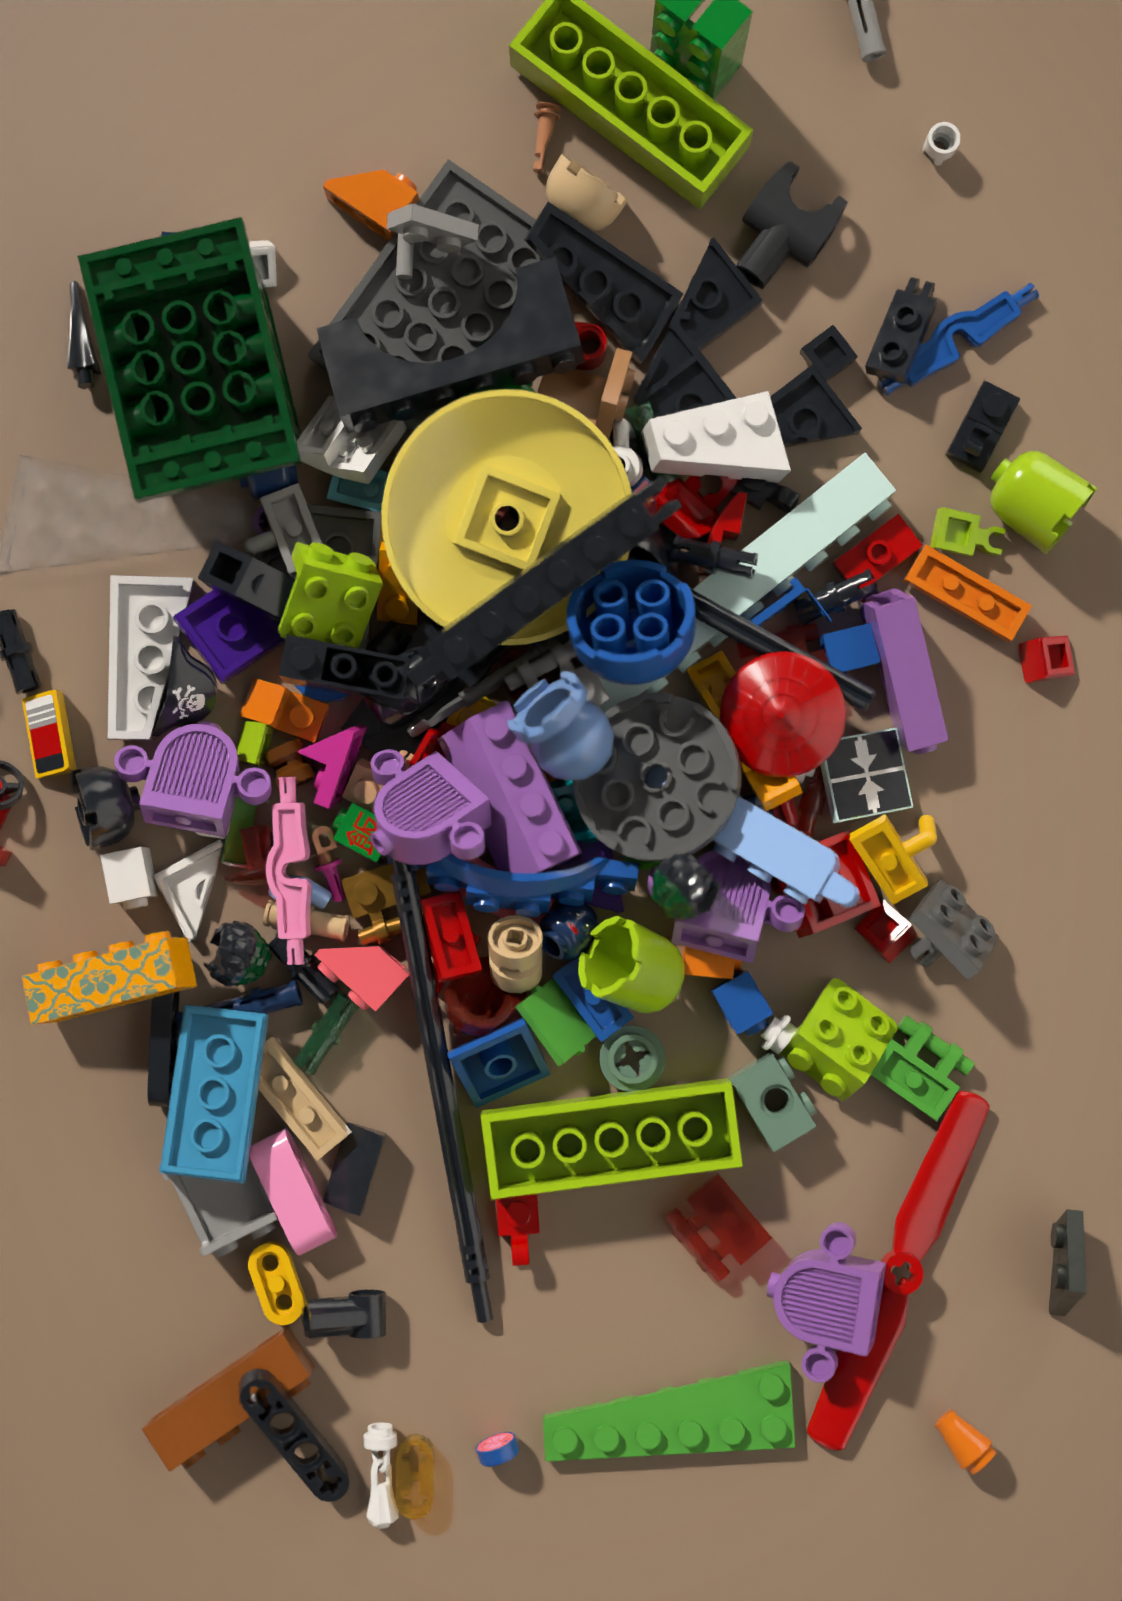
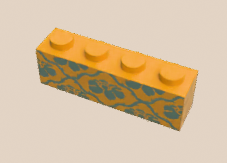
[22,931,197,1025]

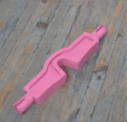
[266,777,312,965]

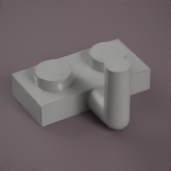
[387,203,479,280]
[244,483,322,577]

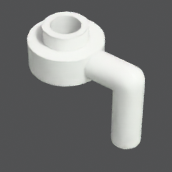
[613,418,643,487]

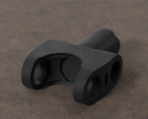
[736,161,848,289]

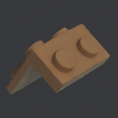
[537,348,636,440]

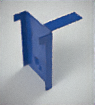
[735,577,832,643]

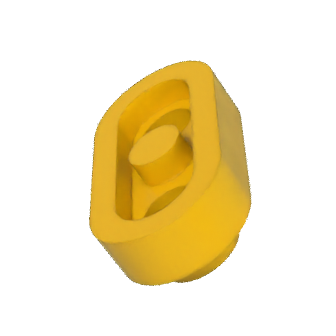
[248,1241,306,1325]

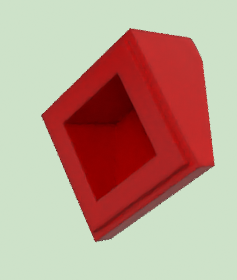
[1018,635,1075,683]
[854,900,917,963]

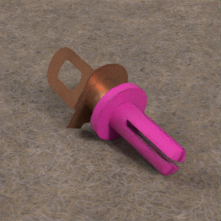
[309,826,346,902]

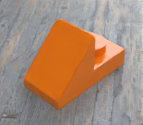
[239,678,331,744]

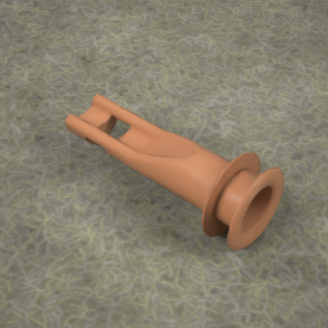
[533,102,561,174]

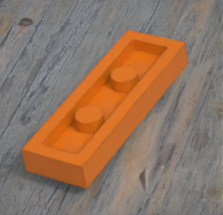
[903,544,1032,643]

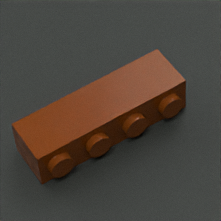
[142,1326,315,1472]

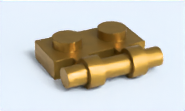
[341,864,432,946]

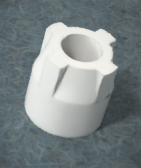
[922,122,961,166]

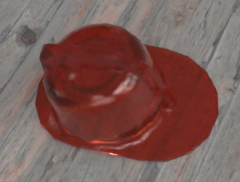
[445,956,526,1036]

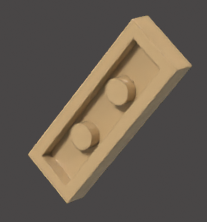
[258,1037,352,1161]

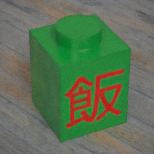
[332,803,384,864]

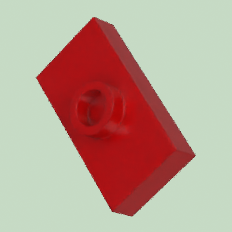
[832,513,923,588]

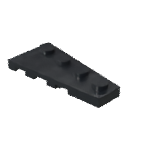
[524,202,684,364]

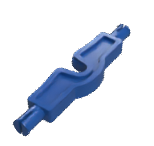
[878,283,1039,396]

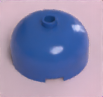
[567,560,696,685]

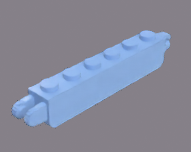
[646,766,861,908]

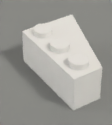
[641,391,791,483]

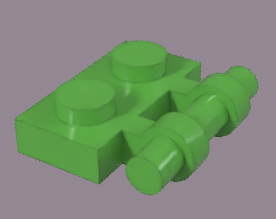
[871,1015,975,1121]

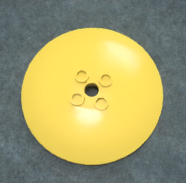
[381,389,632,645]

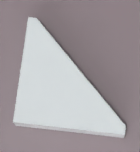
[153,839,224,942]

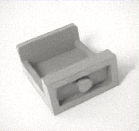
[158,1157,278,1258]

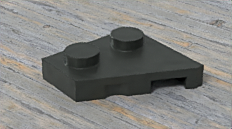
[1049,1209,1087,1316]

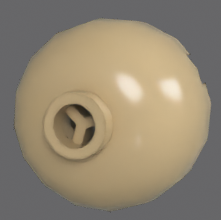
[546,154,628,231]

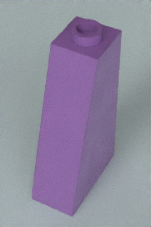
[857,588,949,754]

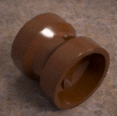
[263,739,317,790]

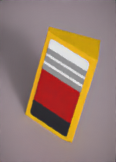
[22,689,77,779]

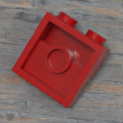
[770,829,881,938]

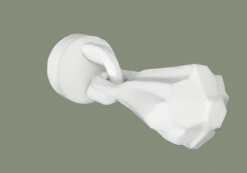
[364,1422,399,1529]

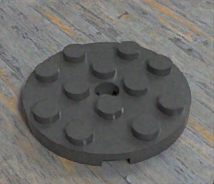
[573,693,741,862]

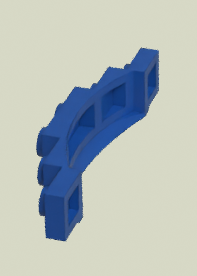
[387,853,639,917]

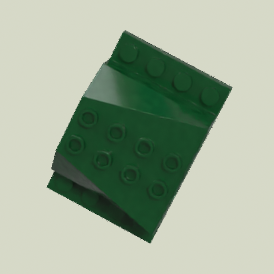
[78,217,302,503]

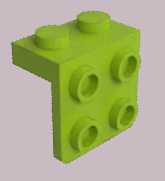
[278,542,383,648]
[780,978,897,1101]

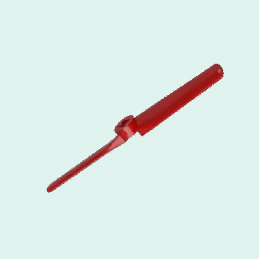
[807,1091,990,1451]

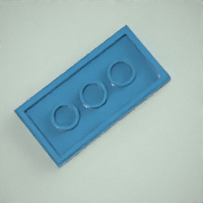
[159,1004,269,1183]

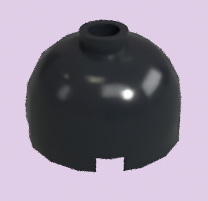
[70,766,141,850]

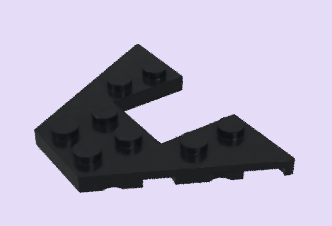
[633,237,862,447]

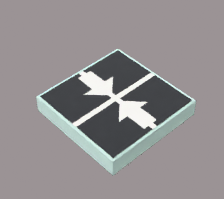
[820,727,914,824]

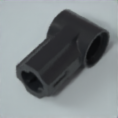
[302,1289,386,1339]

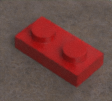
[421,891,482,983]

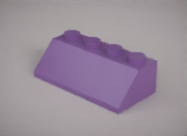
[437,700,583,873]

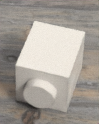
[100,847,159,910]

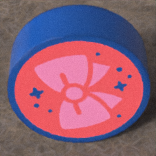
[475,1432,520,1467]

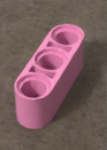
[249,1128,337,1256]

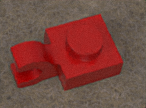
[496,1193,540,1266]

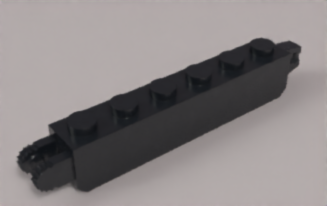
[406,476,682,688]

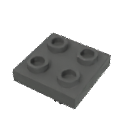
[909,878,999,980]

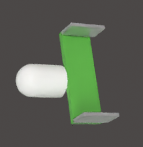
[195,797,269,870]

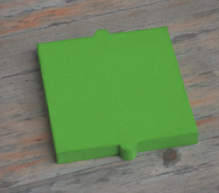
[516,978,596,1066]

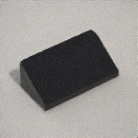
[323,1121,387,1216]

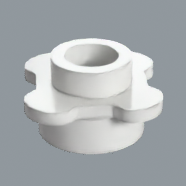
[760,1014,797,1054]

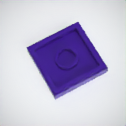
[173,590,285,685]

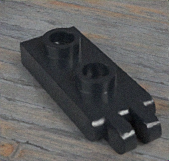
[865,277,937,384]

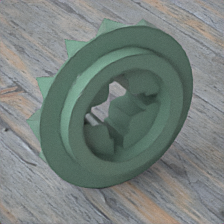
[599,1025,665,1092]

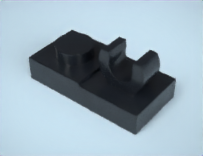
[945,380,1021,473]

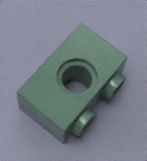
[727,1052,817,1152]

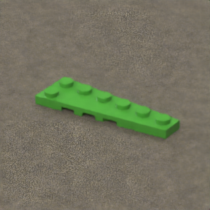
[543,1361,795,1462]

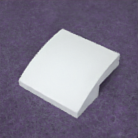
[297,396,407,484]

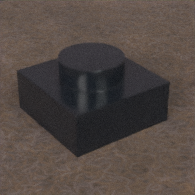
[799,324,858,382]

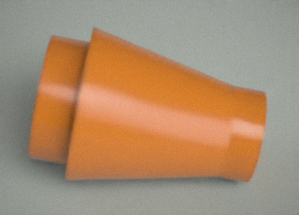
[934,1409,996,1475]

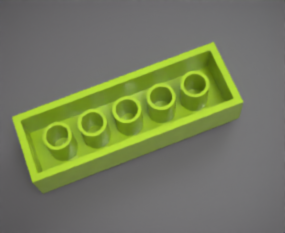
[509,0,754,210]
[481,1078,743,1199]

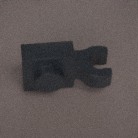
[729,478,801,513]

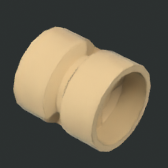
[488,915,542,993]

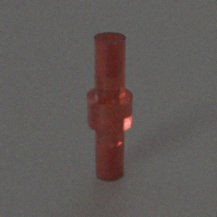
[797,766,826,839]

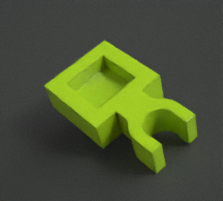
[930,507,1006,557]

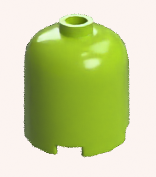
[990,451,1098,554]
[578,916,685,1014]

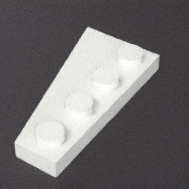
[108,575,194,741]

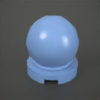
[507,671,614,780]

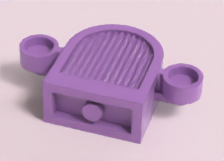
[114,721,272,837]
[370,750,492,865]
[647,850,805,963]
[767,1222,886,1383]

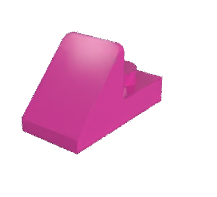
[298,724,367,809]

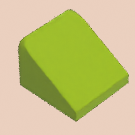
[236,721,273,767]

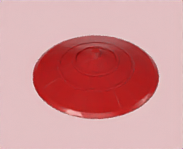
[720,652,846,777]

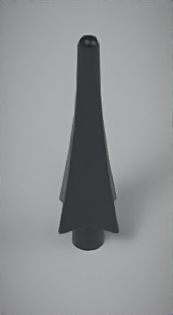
[67,281,101,389]

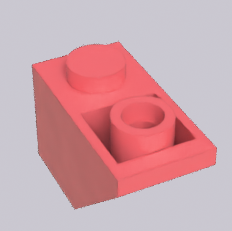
[314,946,410,1012]

